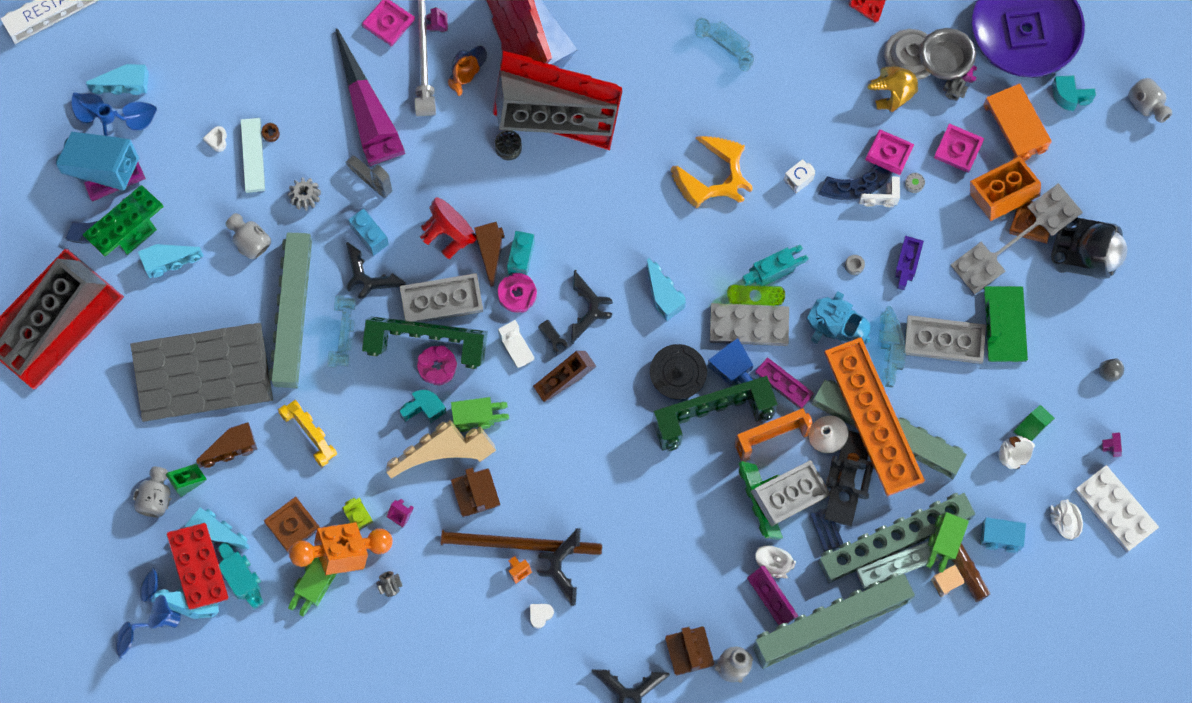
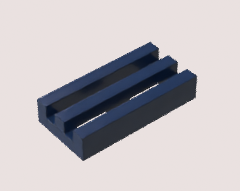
[810,508,843,552]

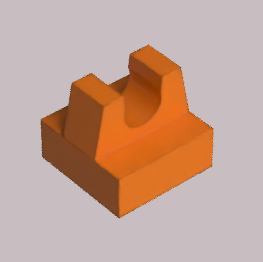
[508,556,532,584]

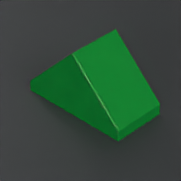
[1013,405,1055,441]
[166,464,207,497]

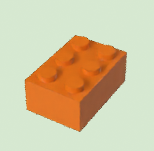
[970,156,1041,221]

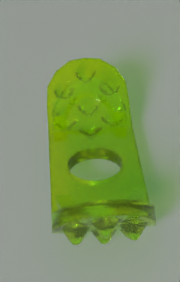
[727,285,785,306]

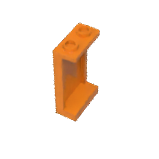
[983,83,1052,161]
[734,408,813,462]

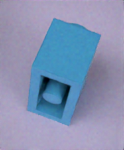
[348,208,389,256]
[980,518,1026,553]

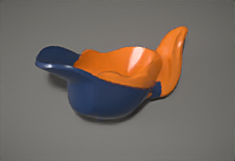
[448,45,487,96]

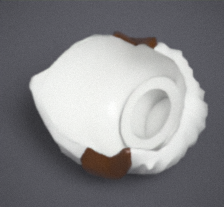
[999,436,1035,469]

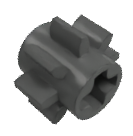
[943,78,968,101]
[376,571,403,597]

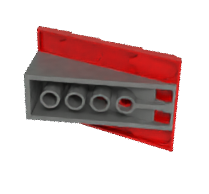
[493,51,623,151]
[0,249,124,389]

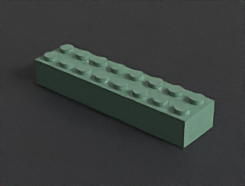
[753,573,915,669]

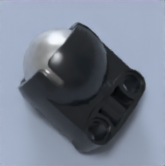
[1051,217,1127,279]

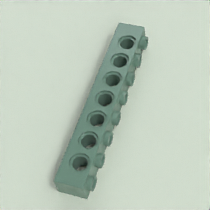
[818,493,975,584]

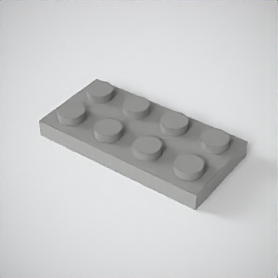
[400,273,483,323]
[710,303,789,346]
[904,315,986,364]
[751,460,830,527]

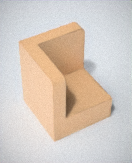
[931,565,964,597]

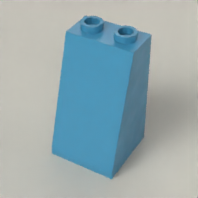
[56,132,139,191]

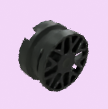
[495,130,522,161]

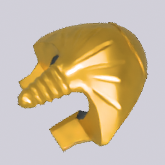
[867,66,918,112]

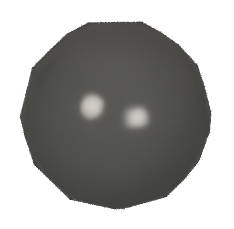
[1099,358,1124,382]

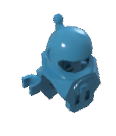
[806,291,871,344]

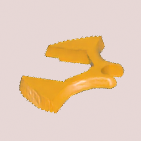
[671,136,753,208]

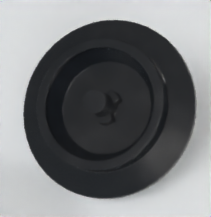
[650,344,707,399]

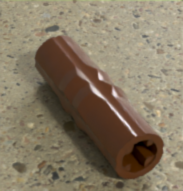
[952,543,991,602]

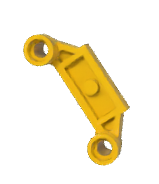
[277,400,337,467]

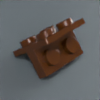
[451,468,500,517]
[665,626,715,676]

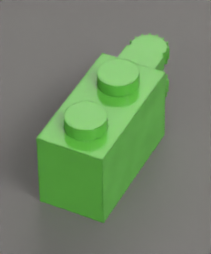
[451,397,509,432]
[926,512,969,573]
[288,557,337,617]

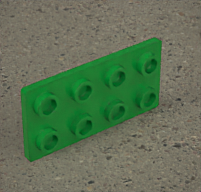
[83,185,164,256]
[984,286,1028,362]
[738,461,783,540]

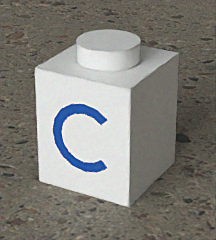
[784,159,815,194]

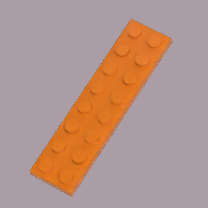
[824,337,925,497]

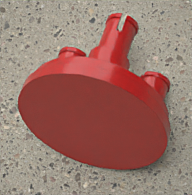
[420,197,477,260]

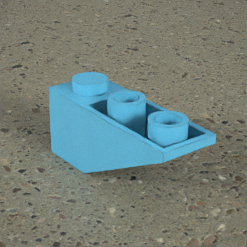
[86,64,149,95]
[138,244,204,278]
[646,258,686,321]
[185,507,250,550]
[151,588,219,619]

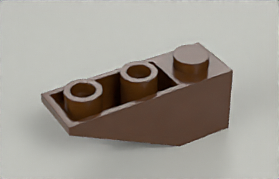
[196,422,258,468]

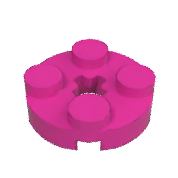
[498,273,537,312]
[417,345,457,386]

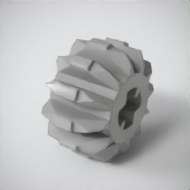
[288,177,321,211]

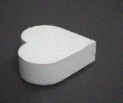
[203,126,227,152]
[530,604,554,629]

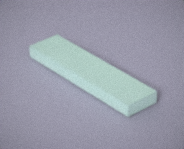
[241,118,265,193]
[856,542,939,589]

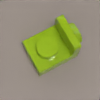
[342,498,373,530]

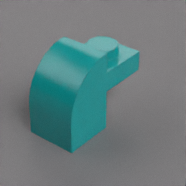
[1052,75,1096,111]
[399,390,447,424]

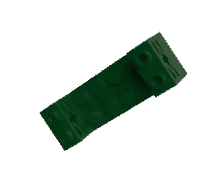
[362,316,488,369]
[652,376,778,451]

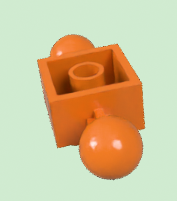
[289,522,393,575]

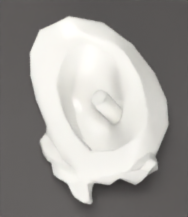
[1050,499,1083,540]
[756,545,796,578]

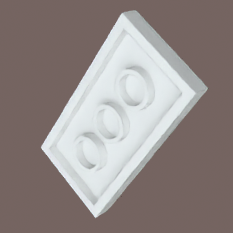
[1075,465,1159,552]

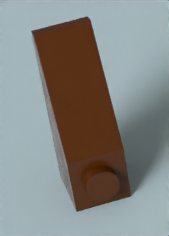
[474,221,505,287]
[533,351,597,402]

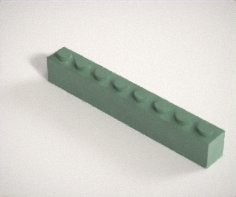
[269,232,312,388]
[812,380,967,479]

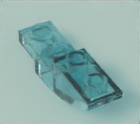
[878,306,906,388]

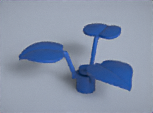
[72,92,157,136]
[116,568,181,659]

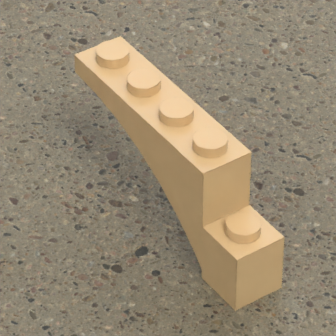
[386,420,496,479]

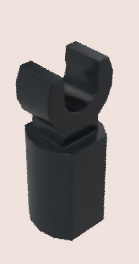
[538,320,568,354]

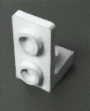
[859,177,900,207]
[498,320,534,368]

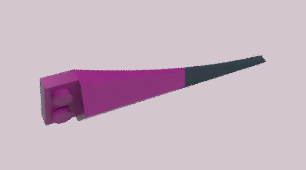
[335,28,405,167]

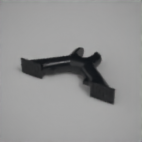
[346,242,406,299]
[571,270,613,344]
[537,528,581,606]
[591,669,670,703]

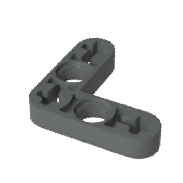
[345,155,392,198]

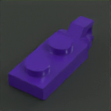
[895,236,924,290]

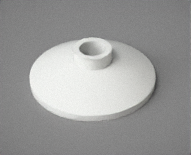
[809,416,848,453]

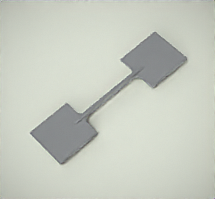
[951,183,1083,295]

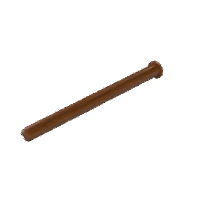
[441,530,602,555]

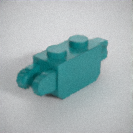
[742,245,809,286]
[218,543,264,609]

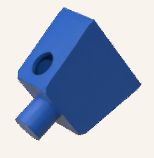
[707,338,753,386]

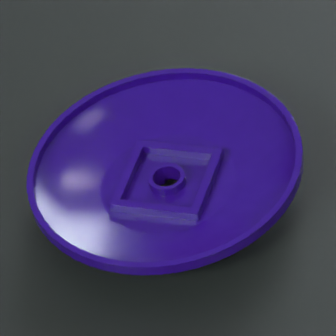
[971,0,1085,78]

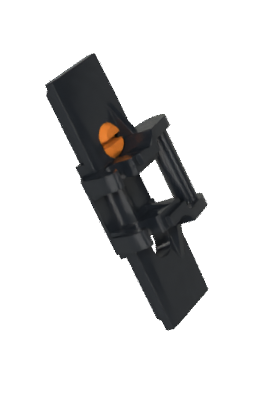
[824,430,874,527]

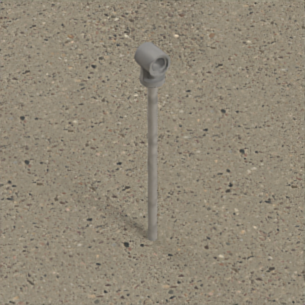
[415,0,436,116]

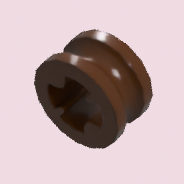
[262,123,280,142]

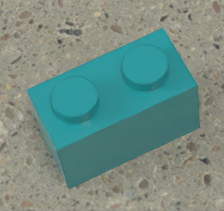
[507,231,535,275]

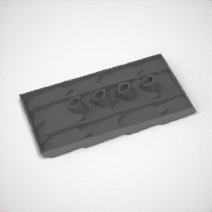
[130,323,273,422]

